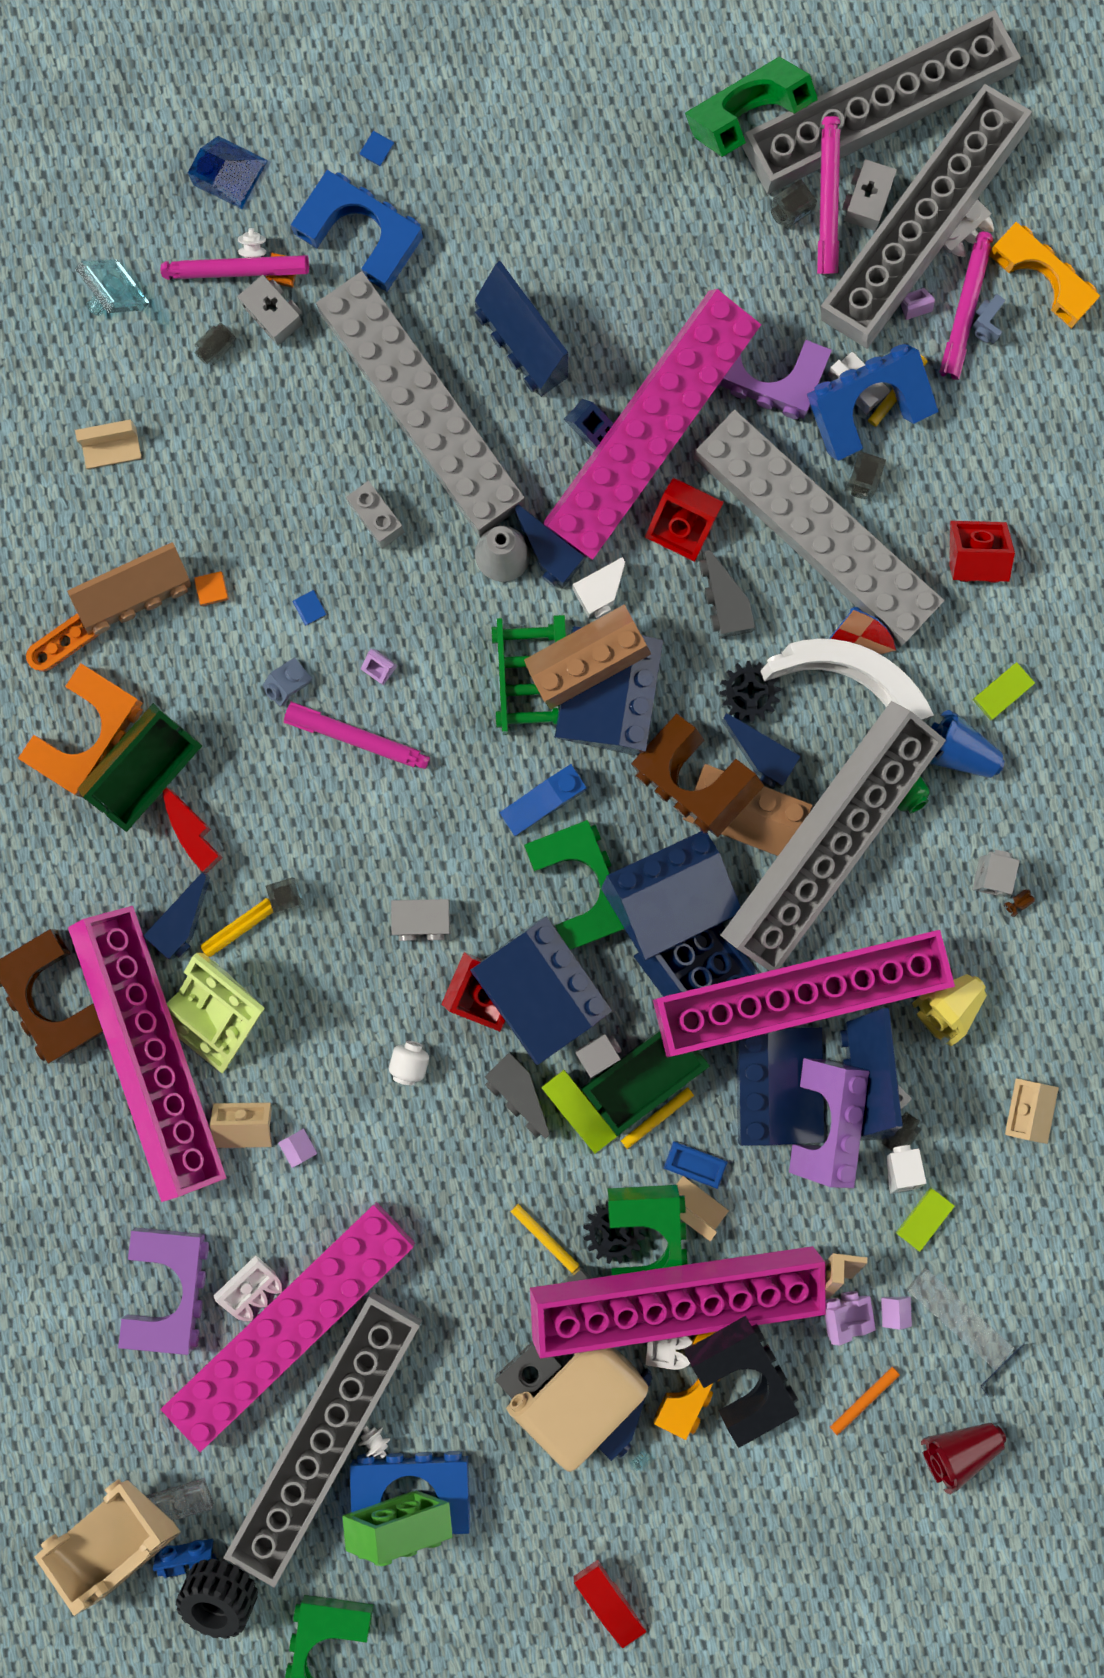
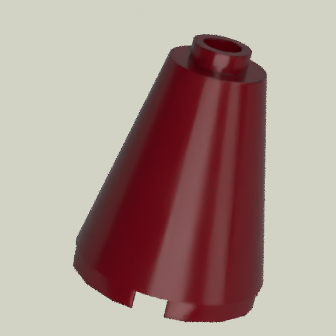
[921,1423,1006,1495]

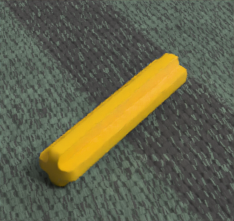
[200,898,276,957]

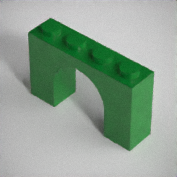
[685,56,818,157]
[524,820,624,950]
[608,1185,688,1275]
[285,1595,373,1678]

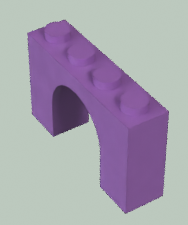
[717,340,832,419]
[789,1058,869,1188]
[118,1228,209,1355]

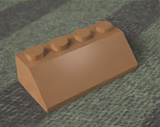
[67,542,191,635]
[524,604,651,709]
[683,764,812,856]

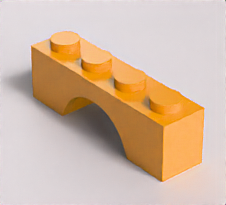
[990,222,1100,329]
[653,1332,720,1440]

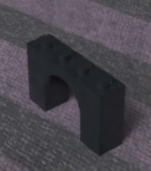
[684,1316,799,1448]

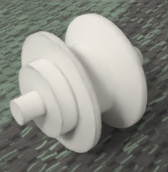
[238,228,266,258]
[358,1426,390,1458]

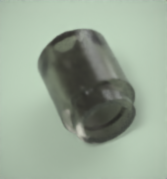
[194,323,236,365]
[881,1112,922,1151]

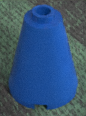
[929,710,1005,778]

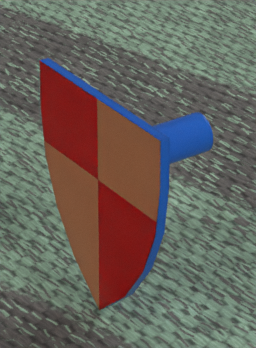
[829,607,896,654]

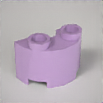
[825,1291,876,1346]

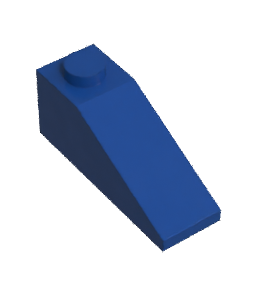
[499,764,587,836]

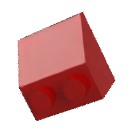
[645,477,724,562]
[949,521,1015,583]
[441,952,505,1032]

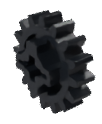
[719,661,781,723]
[583,1200,645,1264]

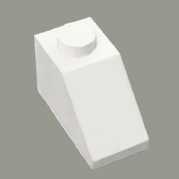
[573,557,625,619]
[887,1145,927,1194]

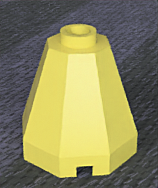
[912,974,987,1046]

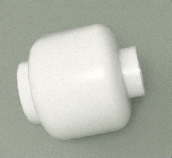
[389,1041,429,1086]

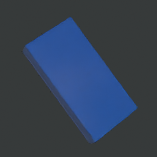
[663,1141,727,1189]

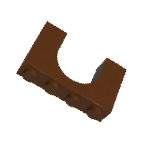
[631,713,764,837]
[0,929,104,1064]

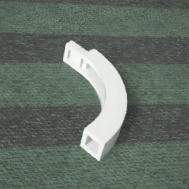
[761,639,934,722]

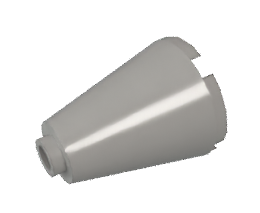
[475,526,531,582]

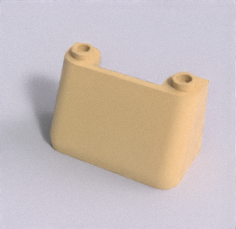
[506,1347,648,1472]
[34,1479,181,1616]

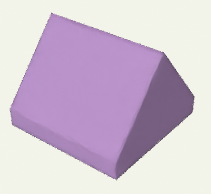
[901,288,935,320]
[361,649,398,685]
[279,1129,317,1168]
[881,1297,912,1330]

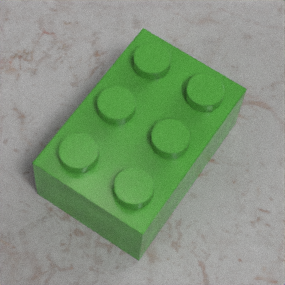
[342,1490,453,1566]

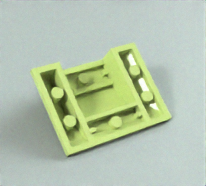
[167,953,265,1074]

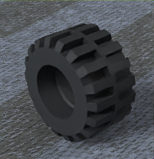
[176,1559,258,1639]

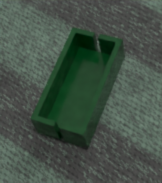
[77,703,202,832]
[582,1029,710,1136]

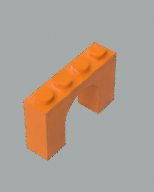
[18,663,143,797]

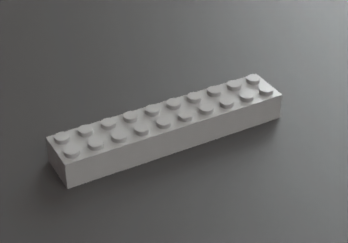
[742,10,1021,195]
[821,84,1032,349]
[316,271,525,537]
[694,409,945,647]
[720,701,946,971]
[224,1292,422,1588]

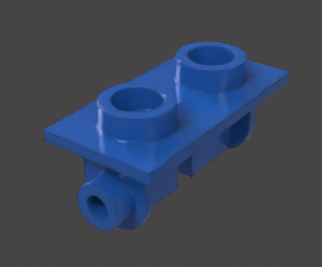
[153,1538,216,1578]

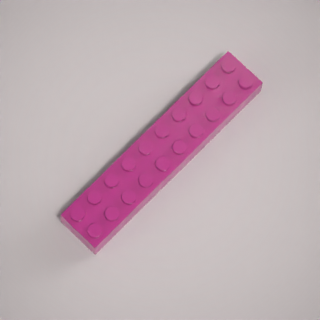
[542,289,762,560]
[68,906,226,1202]
[653,930,955,1057]
[160,1201,416,1452]
[530,1246,826,1359]

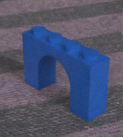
[291,170,423,292]
[807,344,939,461]
[350,1451,470,1534]

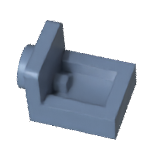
[971,294,1006,344]
[263,657,312,707]

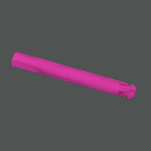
[817,116,840,274]
[939,231,993,380]
[160,255,309,280]
[284,701,430,769]

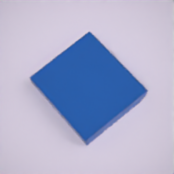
[359,131,394,166]
[292,590,327,626]

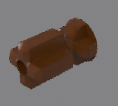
[1004,889,1035,917]

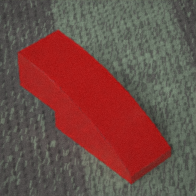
[163,787,223,873]
[574,1560,647,1649]

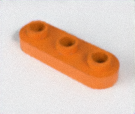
[26,614,100,672]

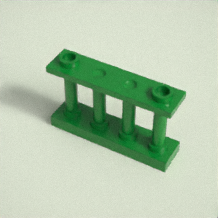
[491,615,566,735]

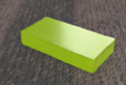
[972,662,1035,721]
[896,1187,955,1252]

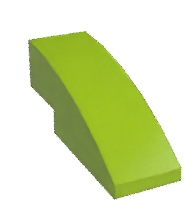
[541,1069,617,1154]

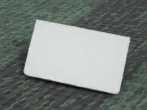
[828,352,890,415]

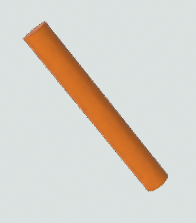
[830,1367,900,1436]

